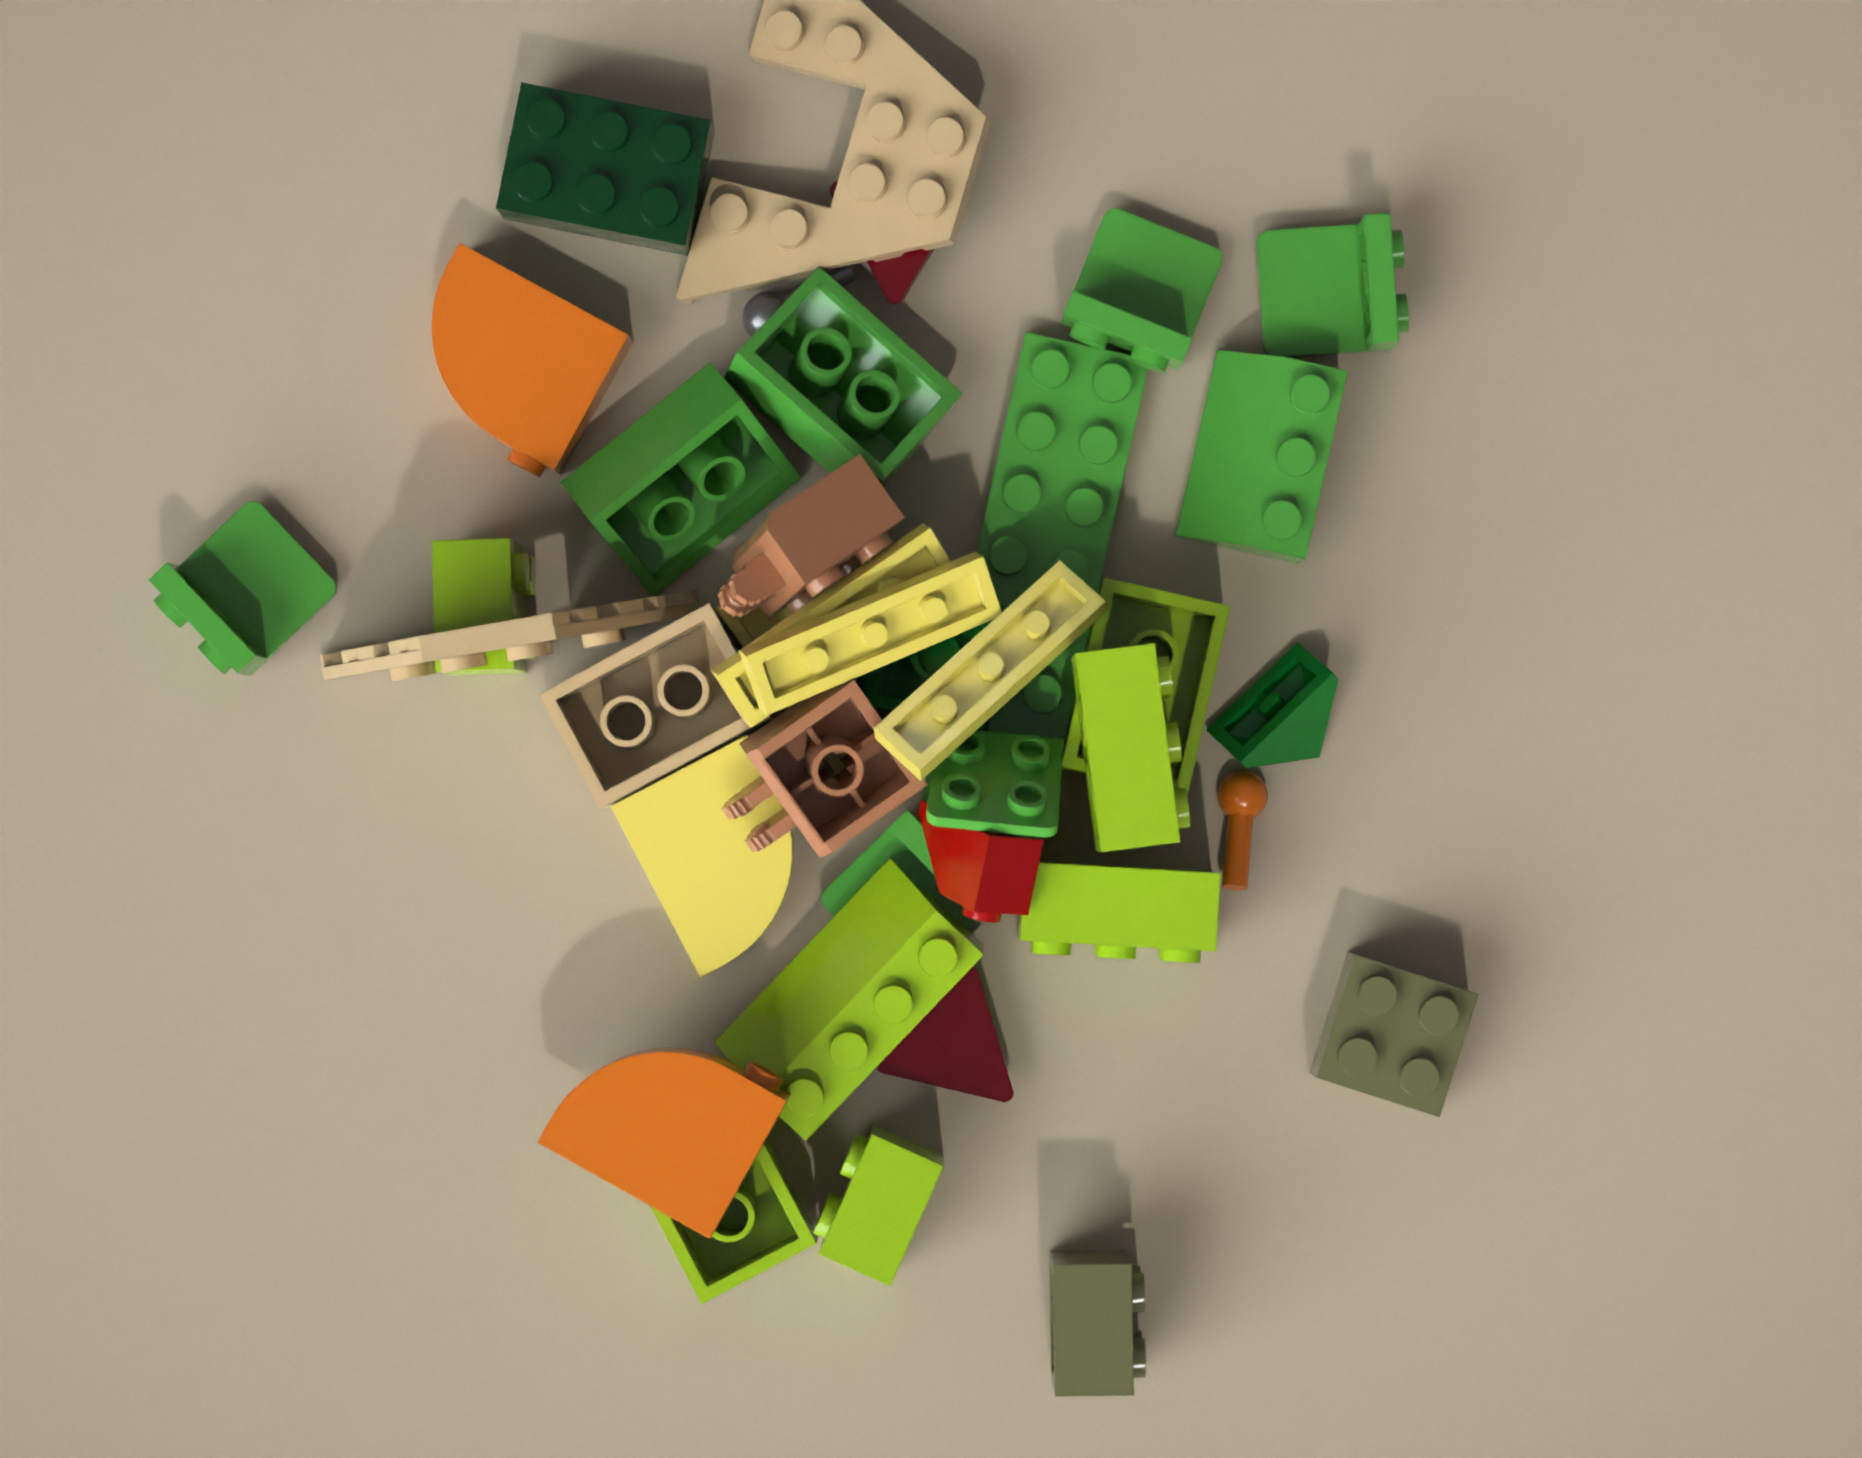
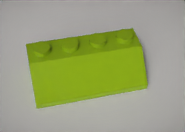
[715,857,984,1141]

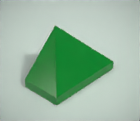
[1206,642,1338,768]

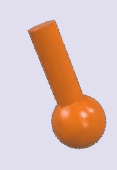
[1217,770,1268,891]

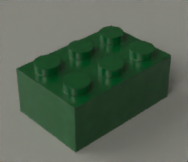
[496,82,715,256]

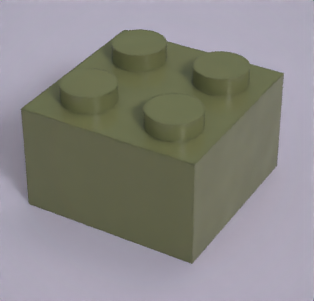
[1309,952,1479,1117]
[1049,1250,1146,1397]

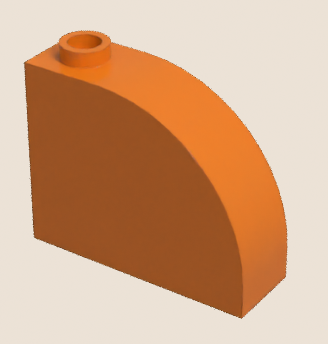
[431,243,633,478]
[537,1047,791,1239]

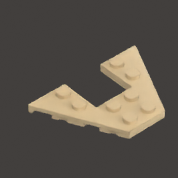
[675,0,991,305]
[320,590,699,681]

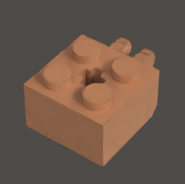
[717,454,905,619]
[721,679,928,858]

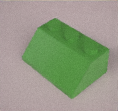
[724,266,963,487]
[1175,350,1348,564]
[560,363,801,596]

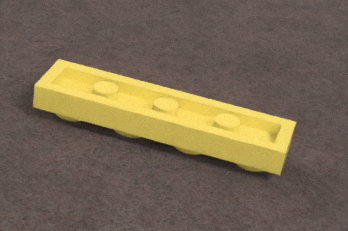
[711,523,951,728]
[739,552,1002,715]
[874,560,1106,781]

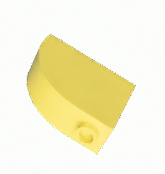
[611,734,794,977]

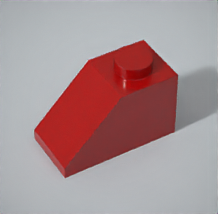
[918,800,1044,923]

